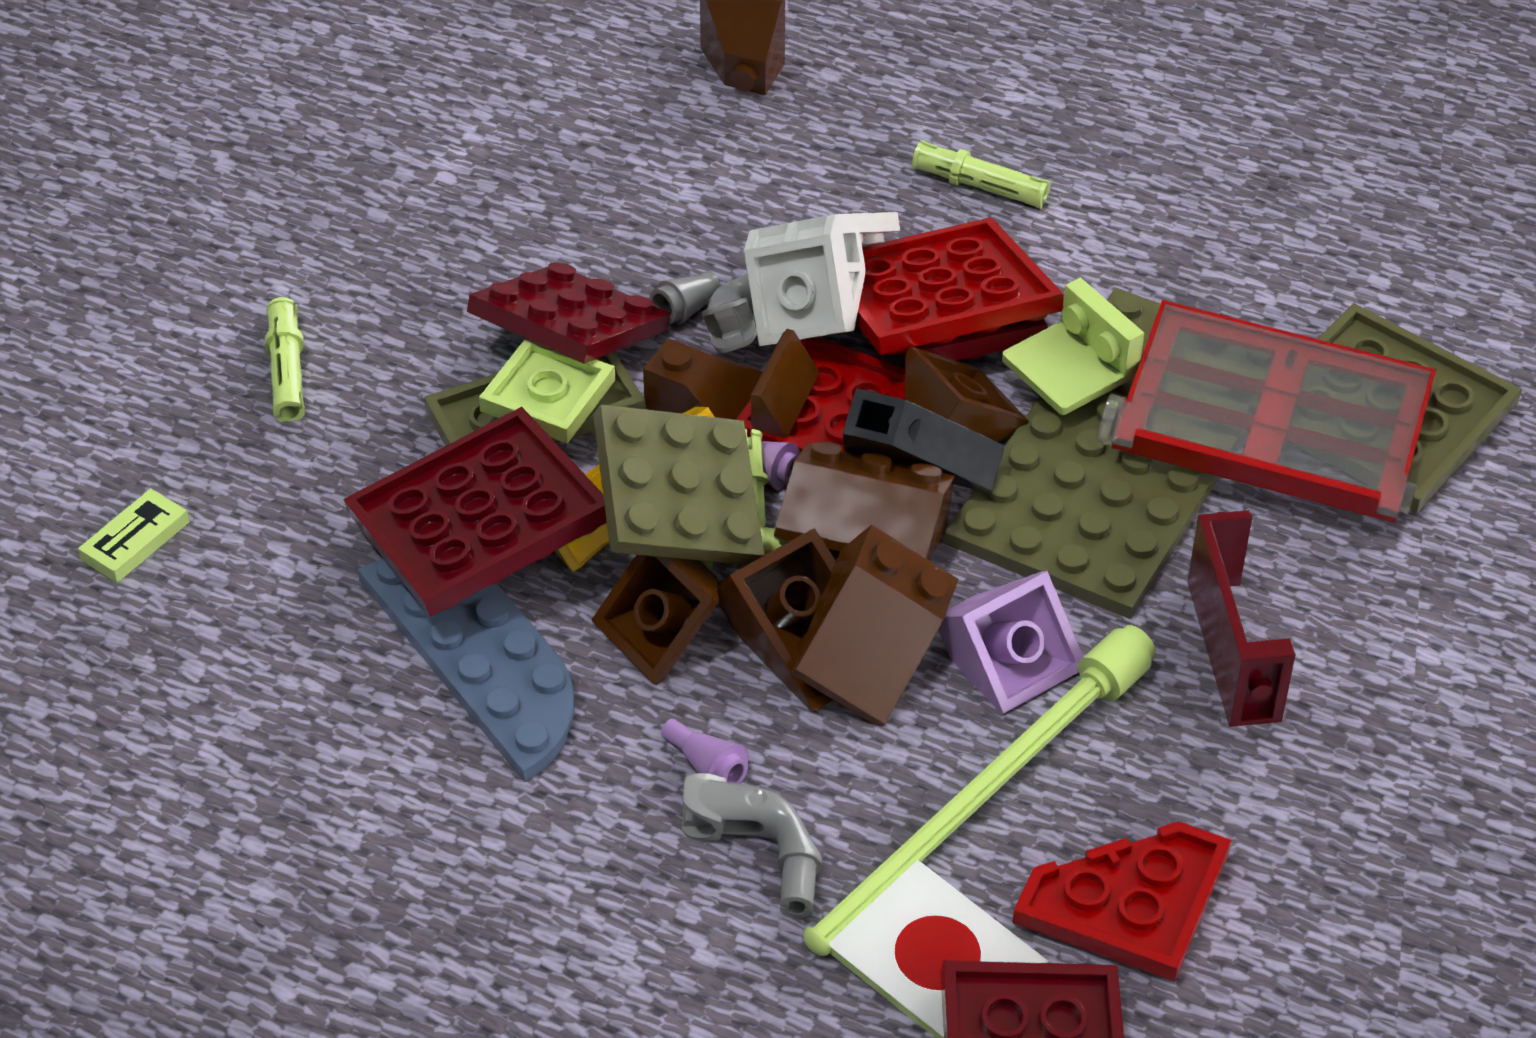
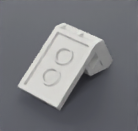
[744,212,900,346]

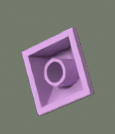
[938,571,1084,714]

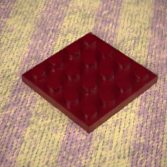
[343,407,607,617]

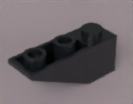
[843,388,1005,494]

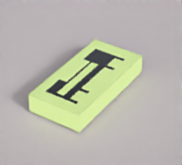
[78,488,190,583]

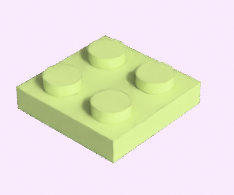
[479,338,615,444]

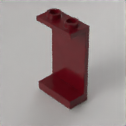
[1187,510,1296,727]

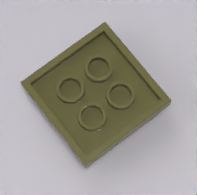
[593,405,765,565]

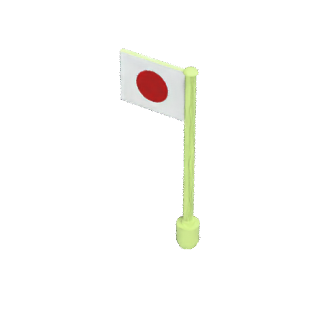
[803,625,1156,1038]

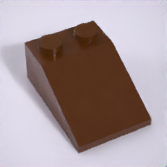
[791,524,959,727]
[718,528,836,713]

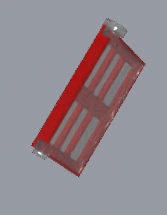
[1098,300,1437,523]

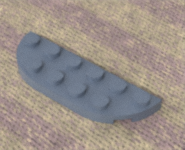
[358,558,575,782]

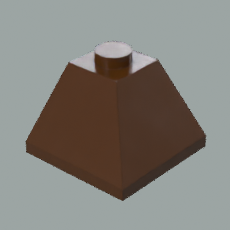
[700,0,785,95]
[643,338,763,420]
[905,346,1029,442]
[591,555,719,685]

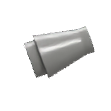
[649,271,721,326]

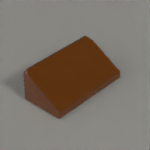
[751,329,818,437]

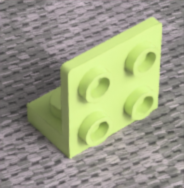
[1002,277,1144,415]

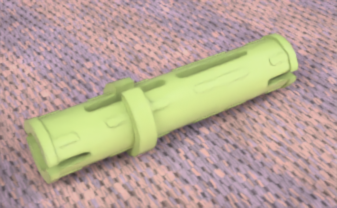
[912,140,1051,209]
[265,297,305,422]

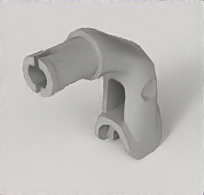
[701,274,757,353]
[682,773,823,918]

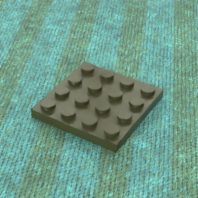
[1247,303,1522,514]

